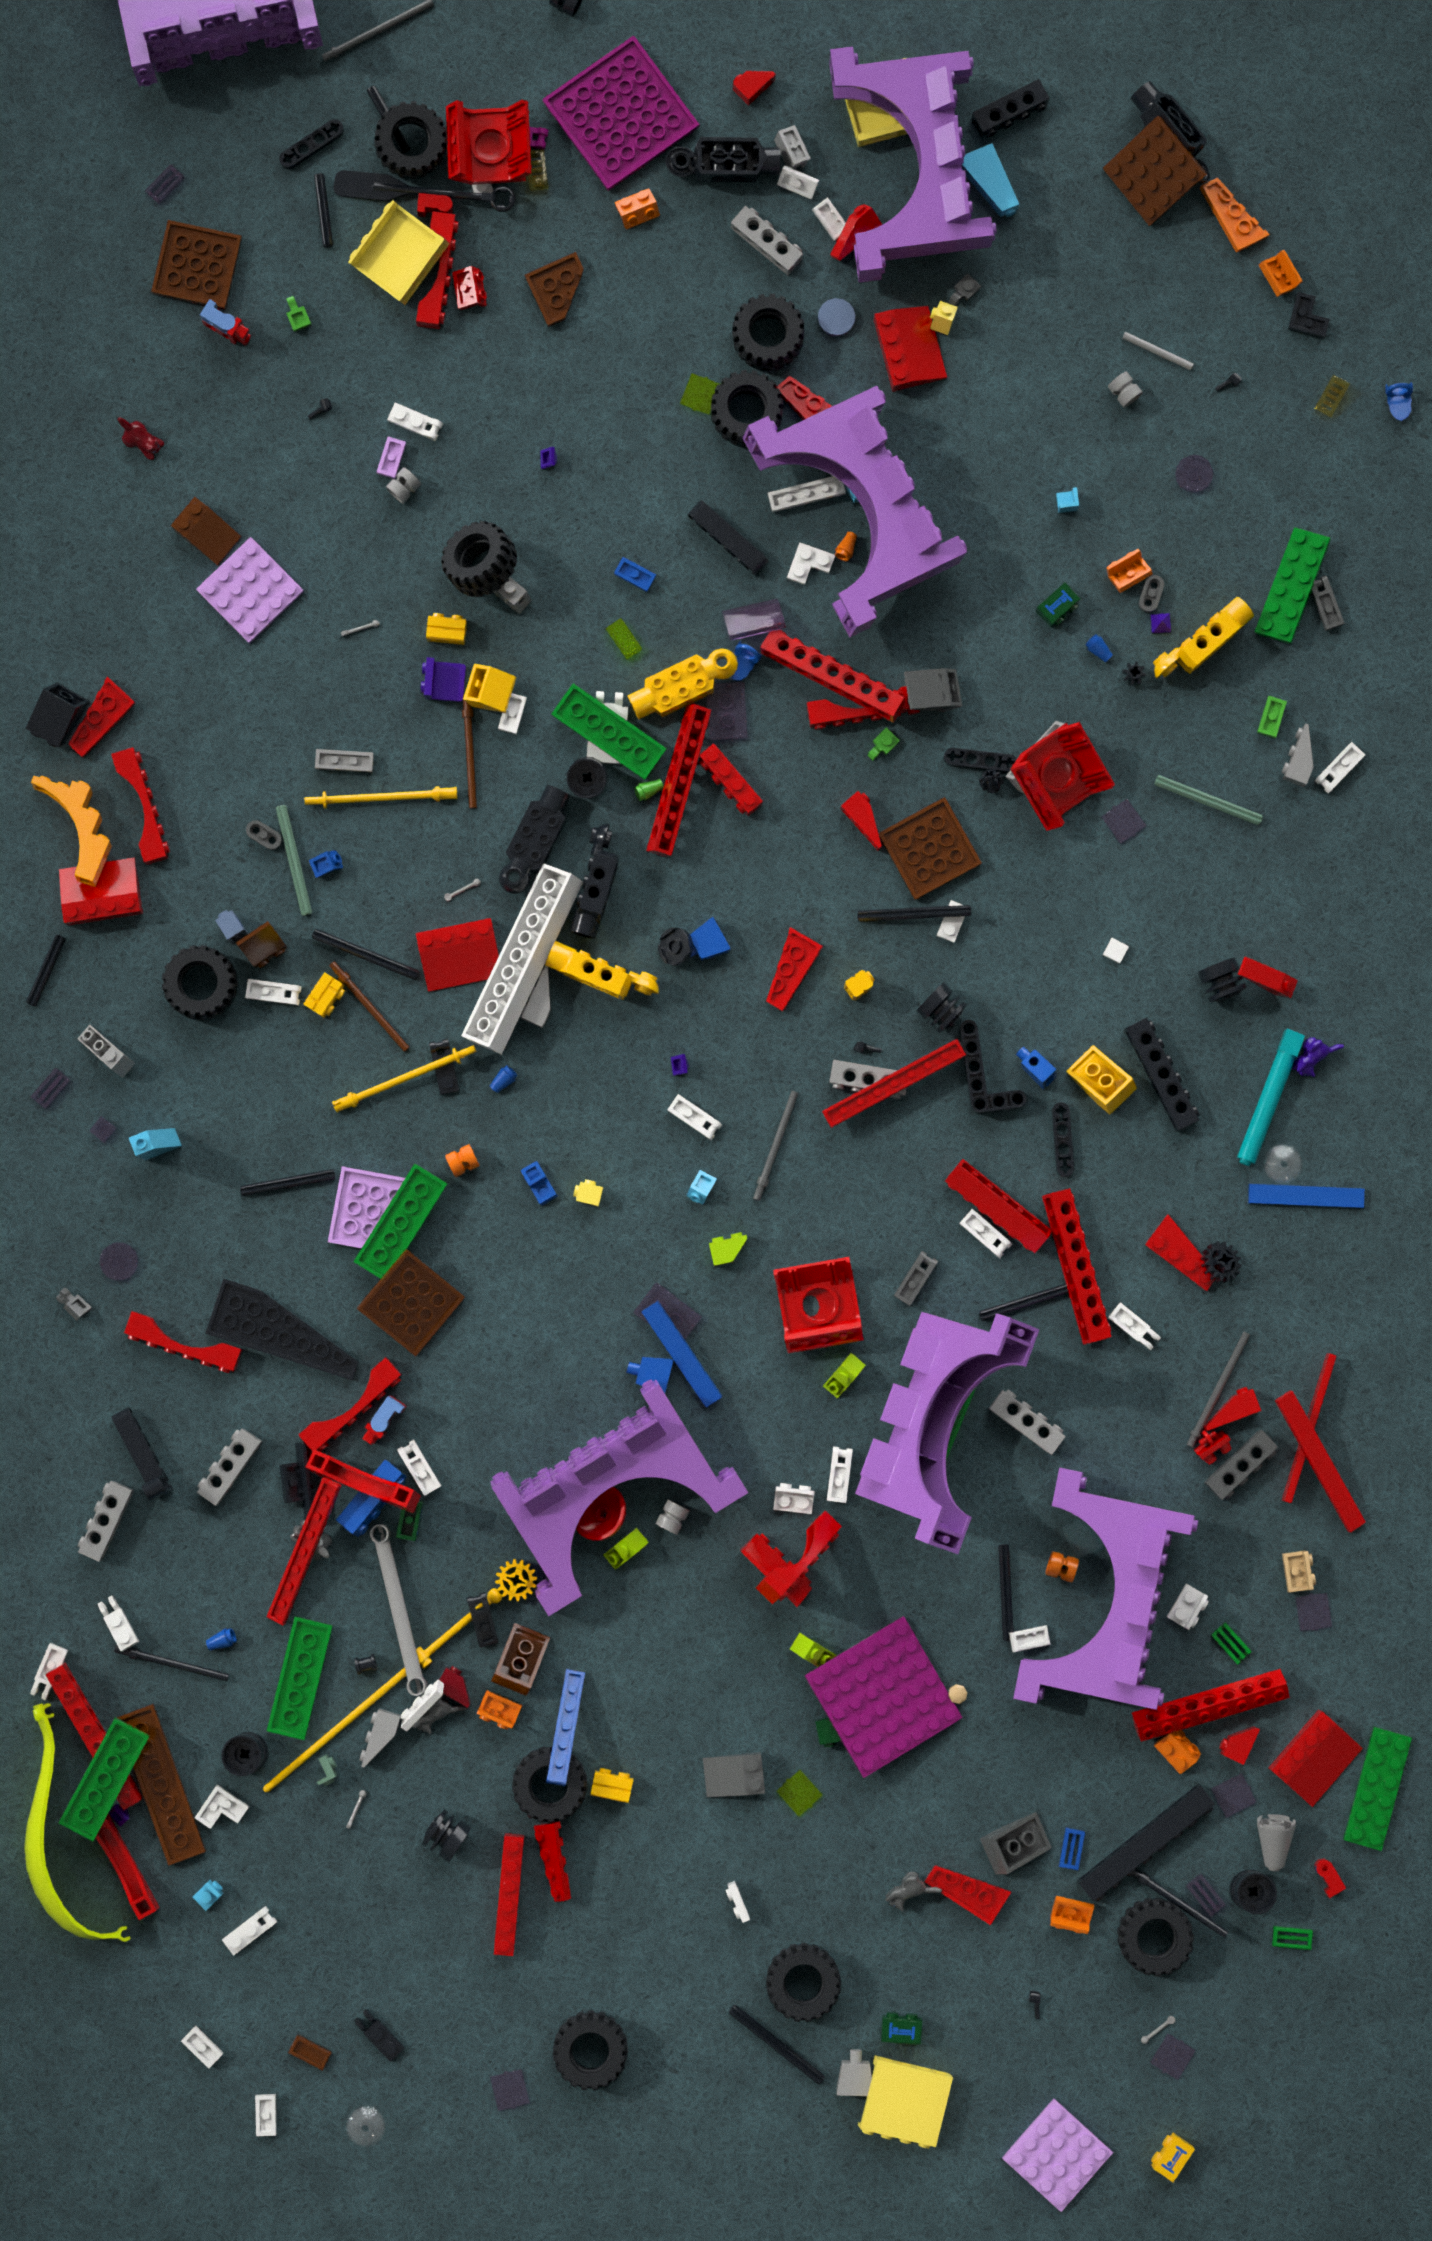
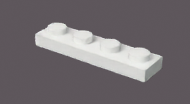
[768,476,846,513]

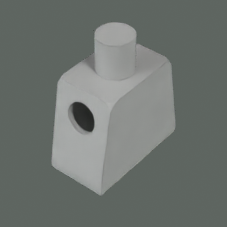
[492,576,532,614]
[836,2049,872,2096]

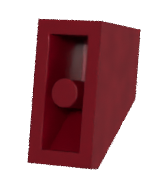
[439,1666,471,1708]

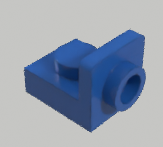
[309,850,343,878]

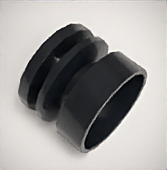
[567,757,608,799]
[1198,957,1247,1003]
[916,982,967,1033]
[221,1732,268,1776]
[422,1809,472,1862]
[1229,1869,1277,1914]

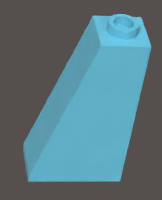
[962,143,1019,217]
[129,1128,182,1160]

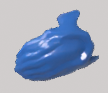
[1385,382,1413,421]
[731,641,762,680]

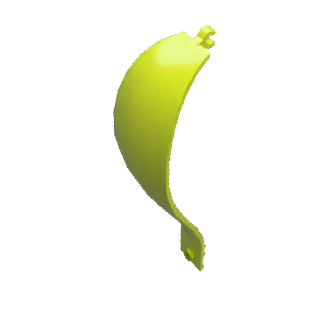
[24,1703,131,1942]

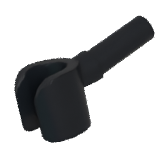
[1215,373,1242,392]
[308,398,332,420]
[853,1041,882,1054]
[1029,1991,1041,2019]

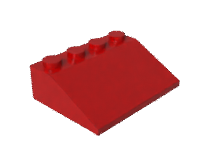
[874,306,947,392]
[59,857,143,926]
[416,918,499,992]
[740,1533,812,1607]
[1268,1709,1363,1807]

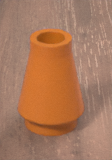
[835,532,857,561]

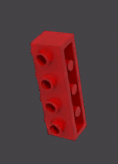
[699,743,763,816]

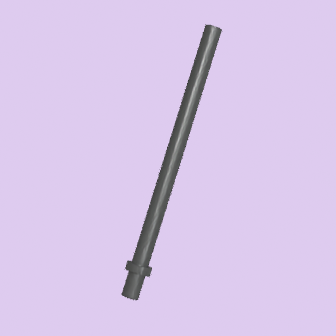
[321,0,434,62]
[1186,1332,1250,1448]

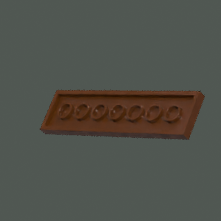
[117,1704,206,1866]

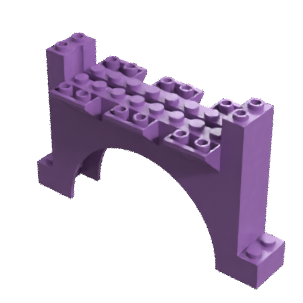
[118,0,323,87]
[829,47,996,283]
[743,386,967,637]
[855,1312,1039,1554]
[491,1379,748,1616]
[1013,1468,1198,1710]

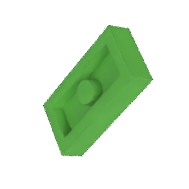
[1257,696,1287,738]

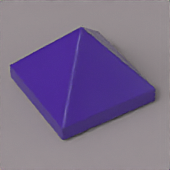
[540,447,557,469]
[1150,613,1171,634]
[671,1054,689,1076]
[109,1804,129,1827]

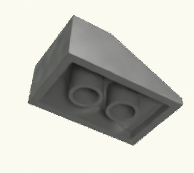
[703,1752,765,1797]
[980,1812,1052,1875]

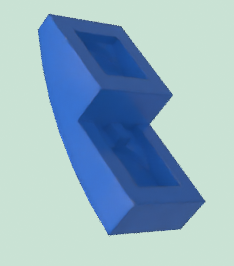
[520,1161,557,1206]

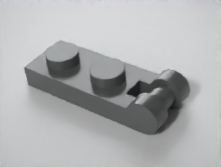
[1311,575,1344,631]
[894,1251,938,1306]

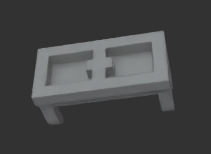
[774,125,811,170]

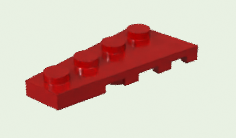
[776,376,833,420]
[68,677,136,758]
[766,927,823,1012]
[1145,1214,1216,1291]
[534,1821,571,1902]
[924,1865,1011,1925]

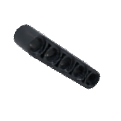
[687,500,769,576]

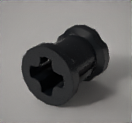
[354,1654,377,1675]

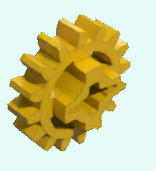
[495,1559,537,1601]

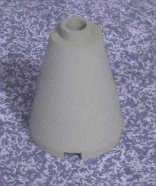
[1257,1814,1296,1871]

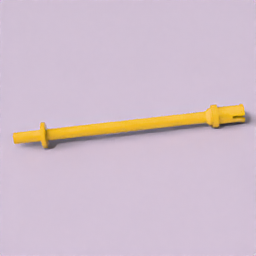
[304,786,457,809]
[332,1045,477,1113]

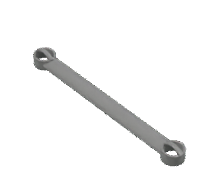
[370,1524,427,1696]

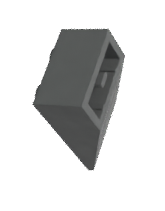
[904,668,962,712]

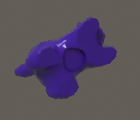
[1292,1037,1344,1077]

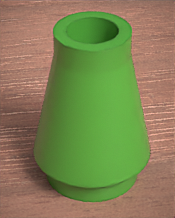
[634,779,664,801]

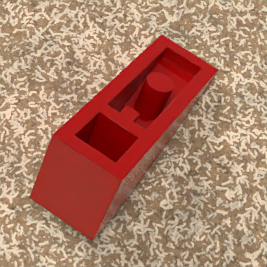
[830,204,882,261]
[840,791,882,851]
[1238,957,1298,998]
[1204,1387,1261,1431]

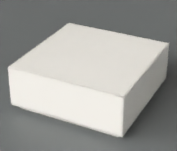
[1103,938,1129,964]

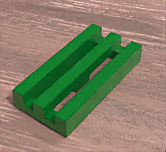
[1211,1622,1252,1665]
[1272,1926,1313,1950]

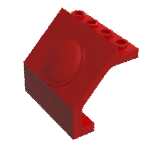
[446,99,532,185]
[1011,722,1115,831]
[773,1257,864,1353]

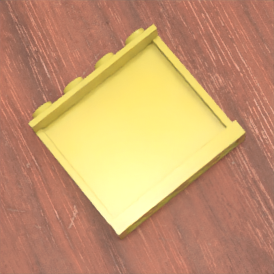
[845,58,907,147]
[348,200,449,305]
[858,2056,953,2149]

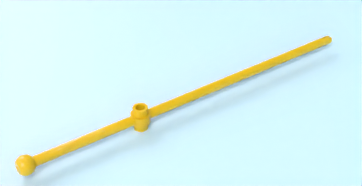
[263,1588,503,1792]

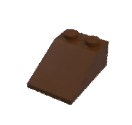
[171,497,241,566]
[236,921,287,969]
[491,1623,550,1696]

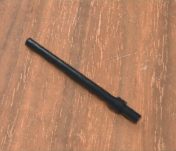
[114,1645,229,1681]
[1132,1870,1229,1938]

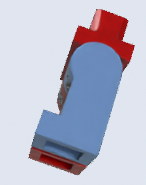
[200,299,252,346]
[362,1395,407,1445]

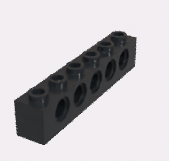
[1124,1018,1200,1132]

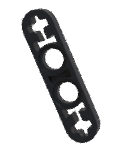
[279,119,344,169]
[944,748,1017,773]
[1052,1102,1074,1177]

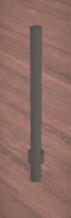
[753,1091,799,1201]

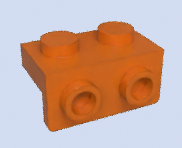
[614,188,660,229]
[1259,250,1302,297]
[1106,549,1152,593]
[477,1690,522,1730]
[1154,1730,1201,1774]
[1050,1896,1094,1934]

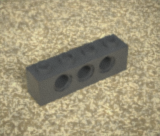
[1204,1430,1278,1500]

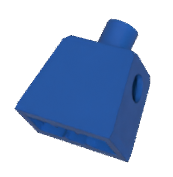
[690,917,731,961]
[1016,1047,1057,1090]
[627,1357,673,1393]

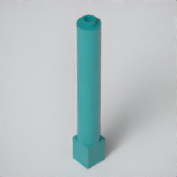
[1237,1029,1305,1167]

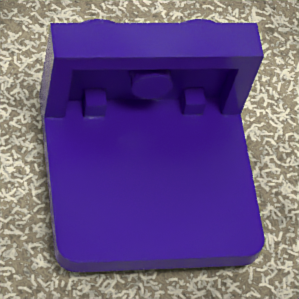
[421,657,466,702]

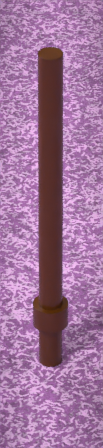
[462,695,477,809]
[329,961,410,1052]

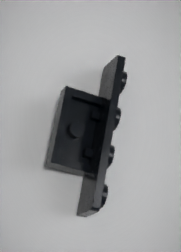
[279,1442,314,1520]

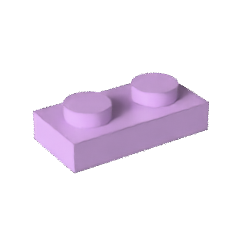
[377,437,406,479]

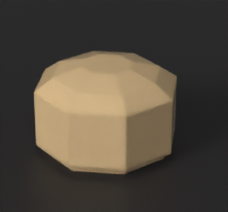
[948,1684,967,1704]

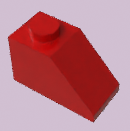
[733,71,776,106]
[1219,1726,1260,1765]

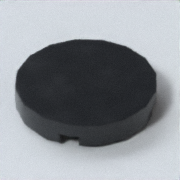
[658,928,693,966]

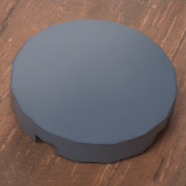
[818,298,855,337]

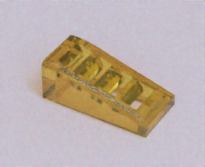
[528,149,549,191]
[1314,375,1350,418]

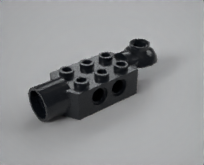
[1130,81,1210,183]
[665,137,780,182]
[499,784,571,894]
[570,824,619,939]

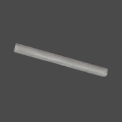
[1122,332,1194,370]

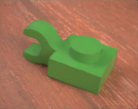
[286,296,311,332]
[867,728,900,761]

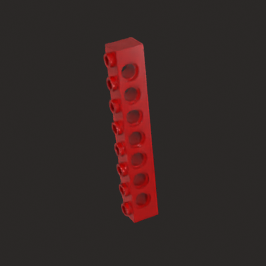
[760,628,905,723]
[646,704,711,857]
[1042,1188,1112,1345]
[45,1662,143,1810]
[1132,1669,1290,1742]

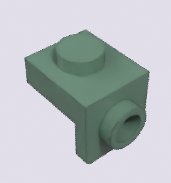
[317,1754,337,1786]

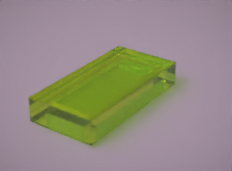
[605,618,642,660]

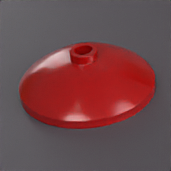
[576,1487,626,1541]

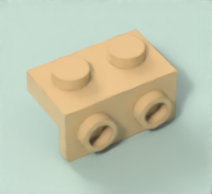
[1282,1550,1316,1592]

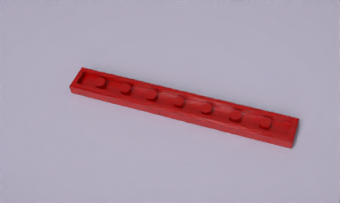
[822,1039,966,1128]
[1281,1353,1336,1503]
[1274,1390,1366,1533]
[267,1477,342,1626]

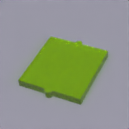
[680,373,720,415]
[776,1770,822,1816]

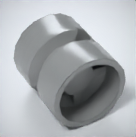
[1108,371,1143,408]
[386,467,422,504]
[655,1500,690,1535]

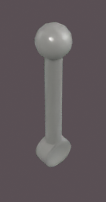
[341,620,379,637]
[444,879,481,901]
[346,1790,367,1829]
[1141,2016,1175,2044]

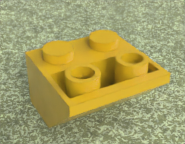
[463,664,517,713]

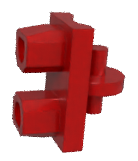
[1194,1430,1232,1465]

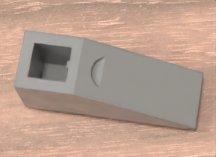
[1281,724,1313,787]
[521,966,551,1029]
[78,1025,135,1078]
[359,1709,401,1767]

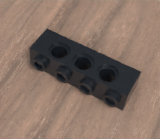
[971,79,1049,138]

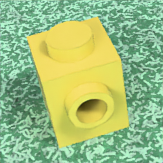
[930,301,958,335]
[573,1179,603,1207]

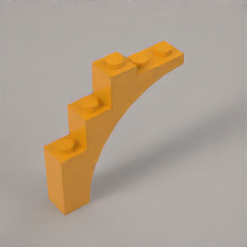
[31,776,112,887]

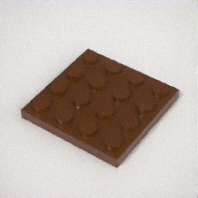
[1103,116,1207,226]
[151,220,242,310]
[878,797,982,900]
[357,1249,465,1356]

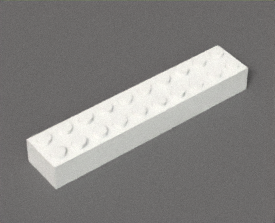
[461,863,583,1055]

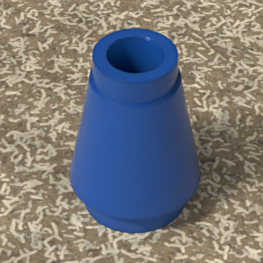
[1085,634,1113,662]
[489,1065,518,1093]
[206,1628,237,1651]

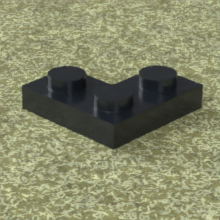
[1287,292,1330,339]

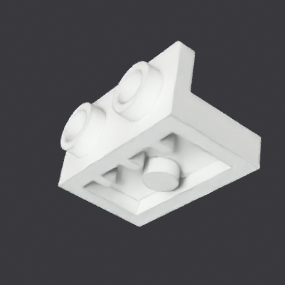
[773,1483,815,1514]
[1167,1584,1209,1630]

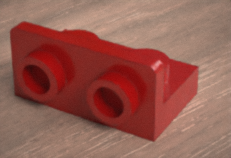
[452,266,487,310]

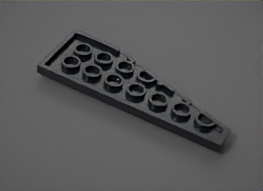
[205,1279,359,1380]

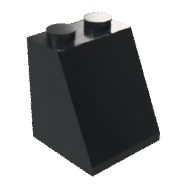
[25,683,90,747]

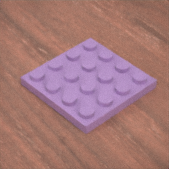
[196,537,304,644]
[328,1167,405,1248]
[1002,2099,1113,2212]

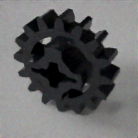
[1201,1241,1242,1283]

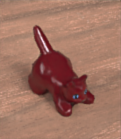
[117,417,164,460]

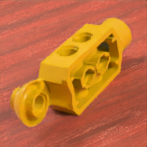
[1153,597,1254,679]
[627,648,738,719]
[545,941,659,1000]

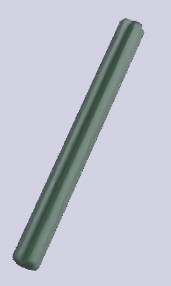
[1155,775,1263,825]
[276,805,312,916]

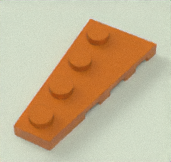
[1200,178,1270,253]

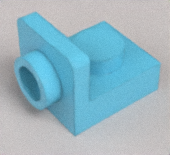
[687,1170,716,1204]
[193,1880,224,1911]

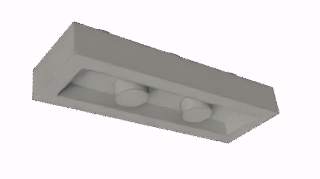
[315,749,374,773]

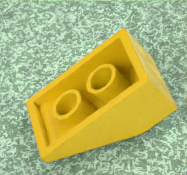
[1066,1045,1137,1115]

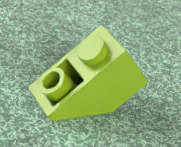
[709,1232,747,1266]
[823,1353,866,1398]
[603,1528,649,1570]
[790,1633,836,1667]

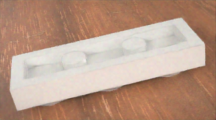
[401,1680,444,1731]

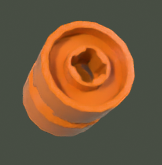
[445,1144,480,1177]
[1045,1551,1079,1583]

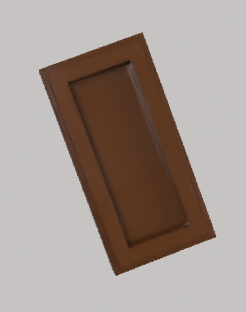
[288,2034,332,2071]

